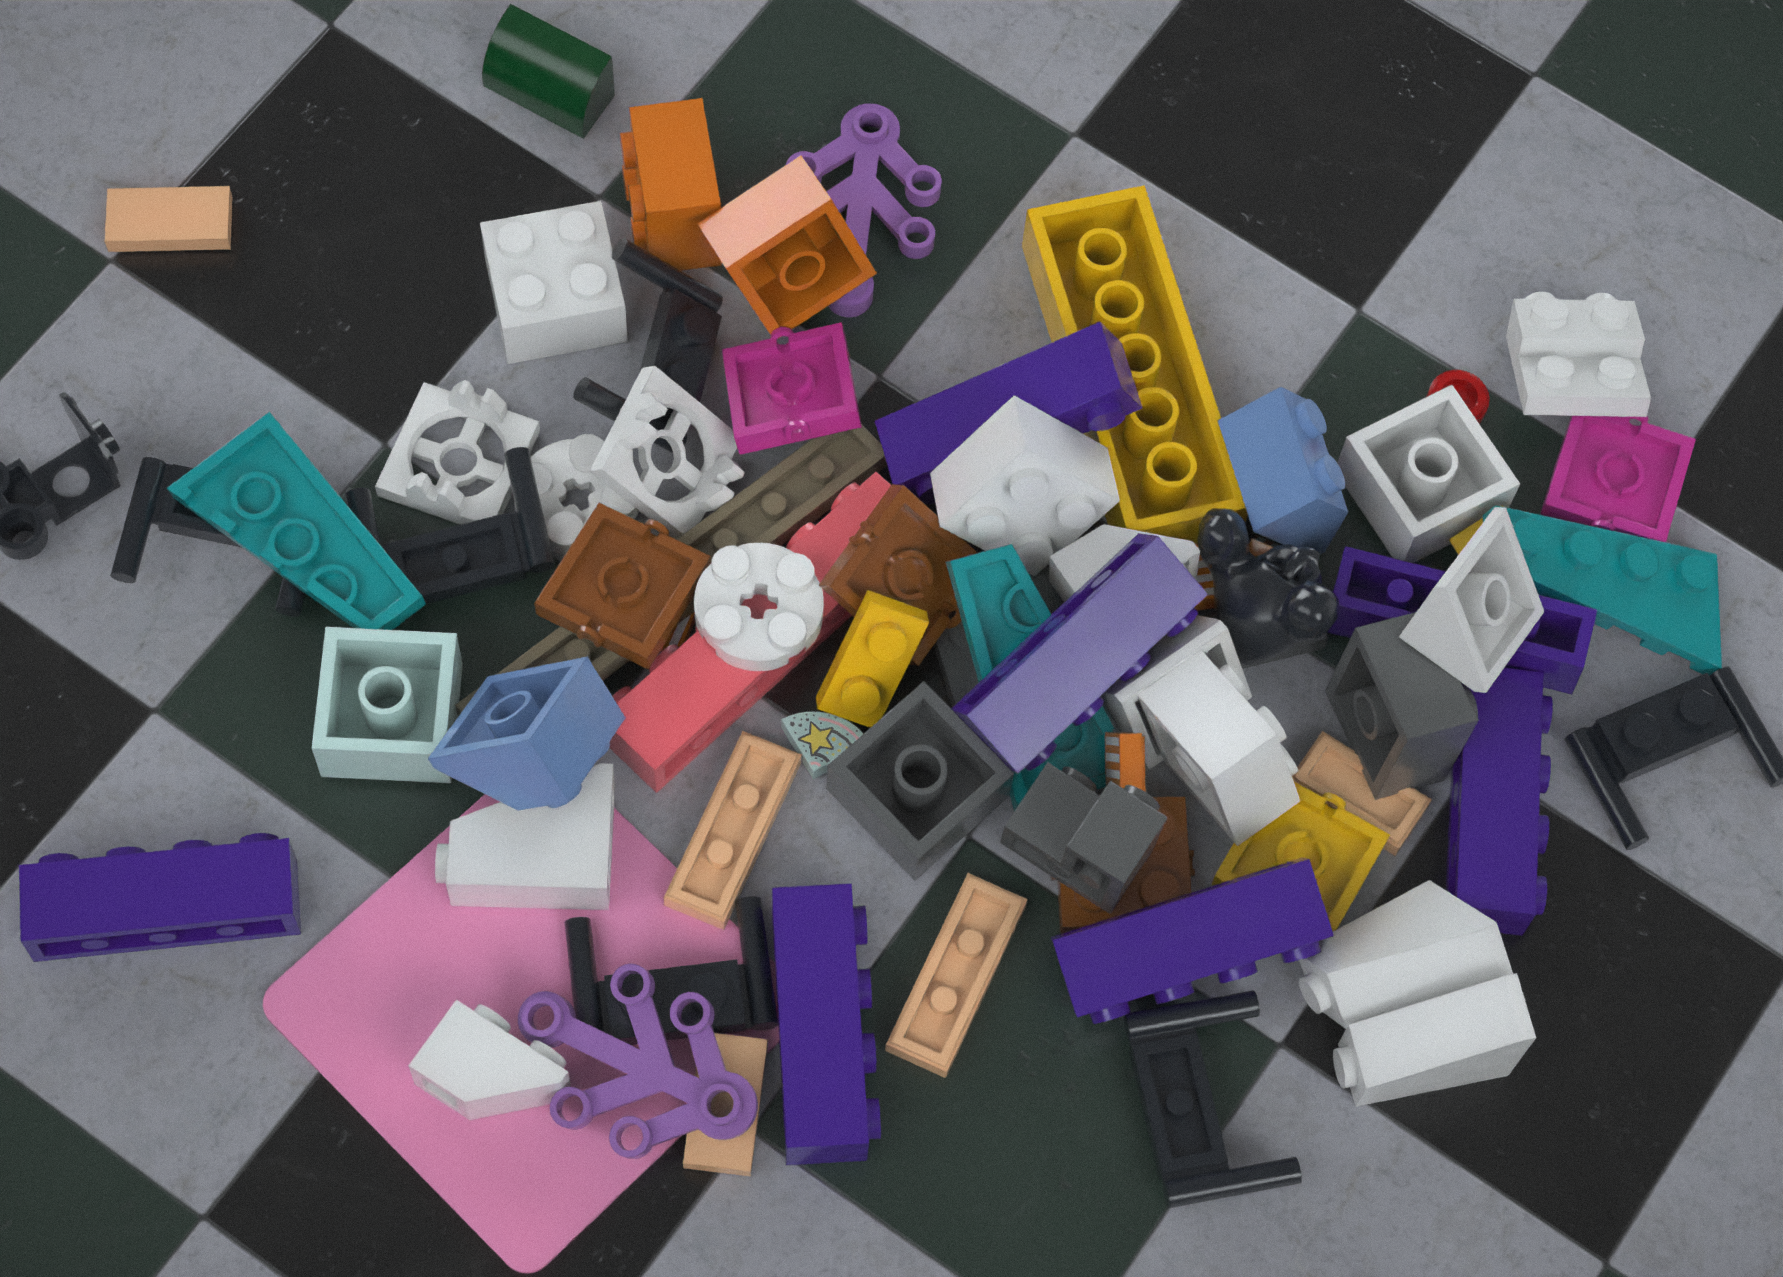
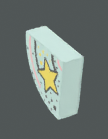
[781,711,863,779]

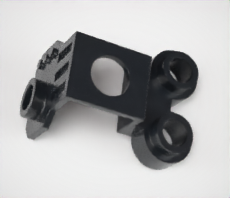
[0,392,121,560]

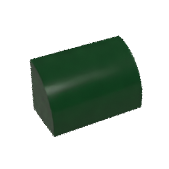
[482,3,615,139]

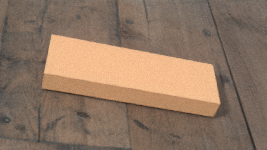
[664,731,802,930]
[885,873,1028,1078]

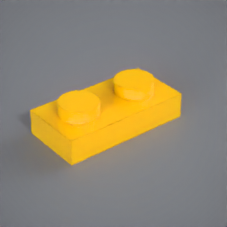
[816,590,929,728]

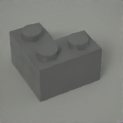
[1000,762,1168,915]

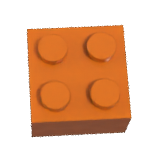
[620,98,722,271]
[697,155,877,339]

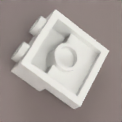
[1506,292,1651,417]

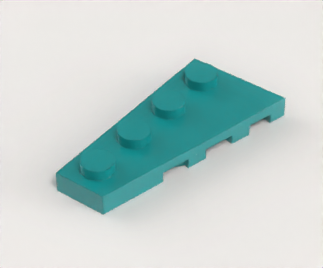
[167,412,426,630]
[1483,505,1722,676]
[946,544,1115,811]

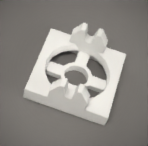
[589,366,745,540]
[375,380,540,525]

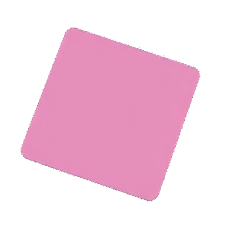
[263,794,779,1274]

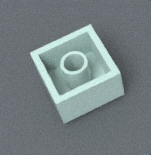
[312,627,463,783]

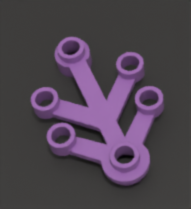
[786,104,942,317]
[518,964,758,1159]

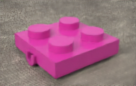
[722,322,862,455]
[1540,416,1696,542]

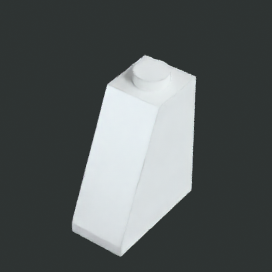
[435,763,615,910]
[1299,880,1513,1029]
[1333,973,1536,1107]

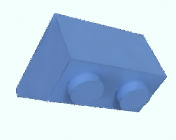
[1218,387,1348,555]
[428,657,626,811]

